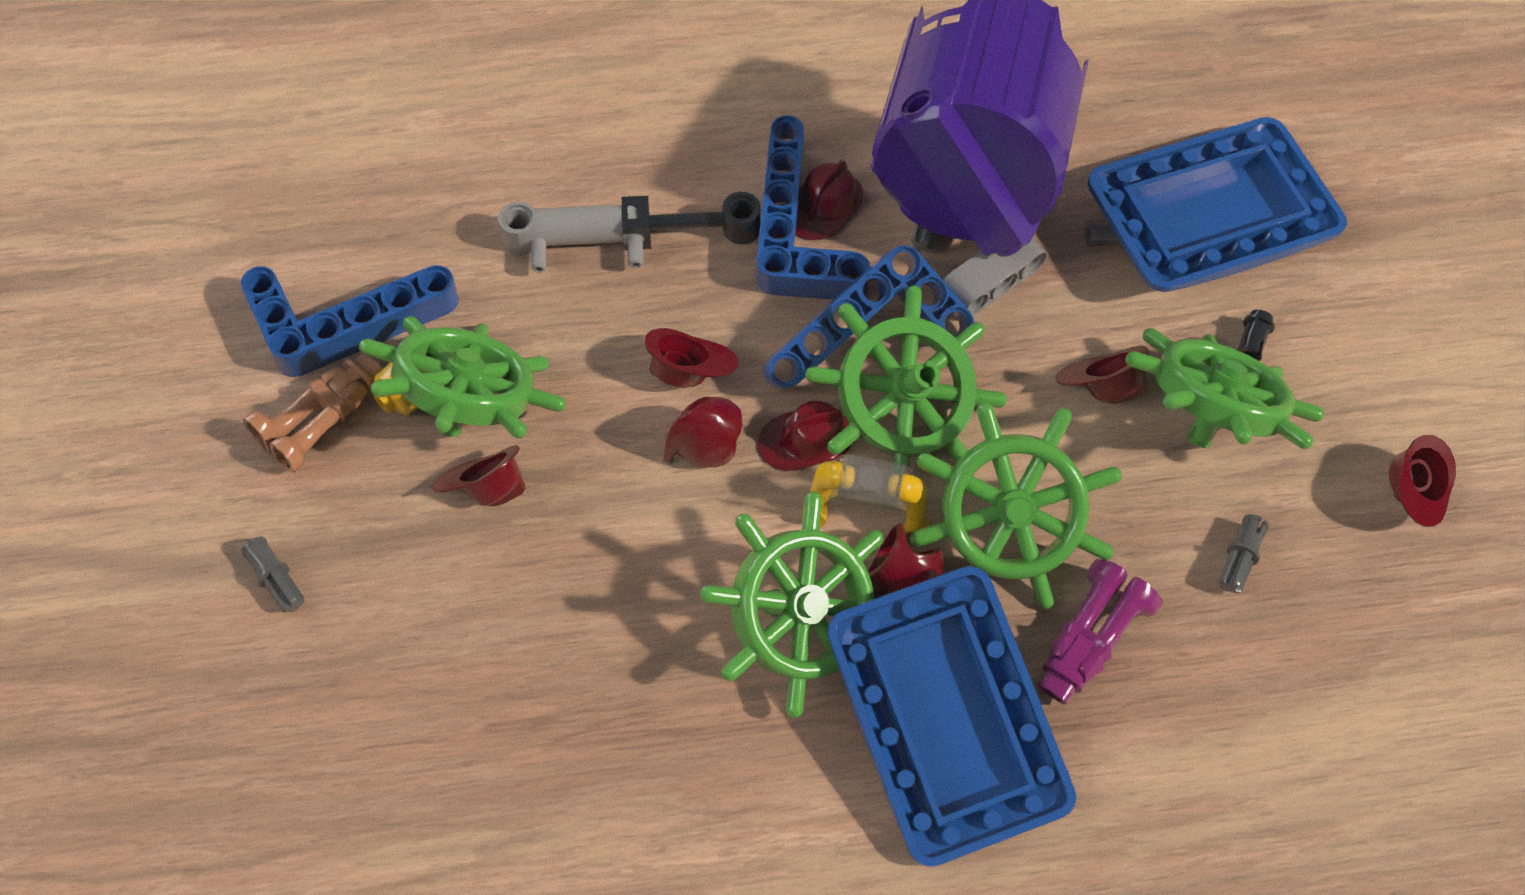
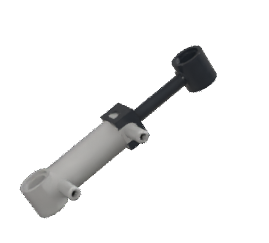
[498,191,761,273]

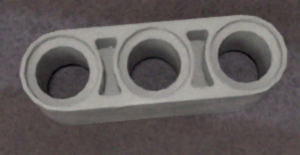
[943,238,1048,316]

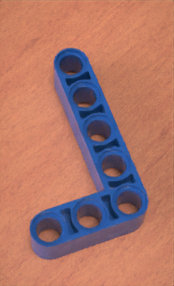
[757,115,870,300]
[763,245,974,389]
[241,265,459,377]

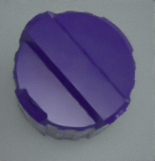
[871,0,1089,257]

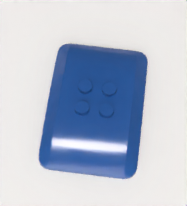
[1087,117,1347,292]
[827,566,1076,867]

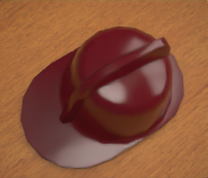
[796,160,863,240]
[644,328,738,388]
[1055,345,1149,404]
[758,401,852,471]
[1388,435,1456,527]
[432,445,526,507]

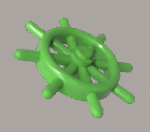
[805,285,1007,477]
[359,316,566,438]
[1125,328,1324,449]
[910,402,1122,610]
[699,491,884,718]

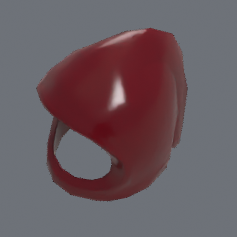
[664,397,743,468]
[868,523,944,599]

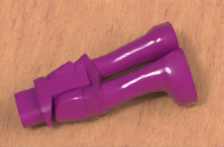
[1037,559,1163,705]

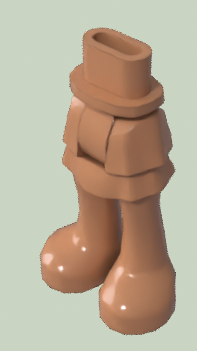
[242,353,383,473]

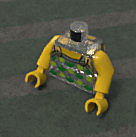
[802,454,930,541]

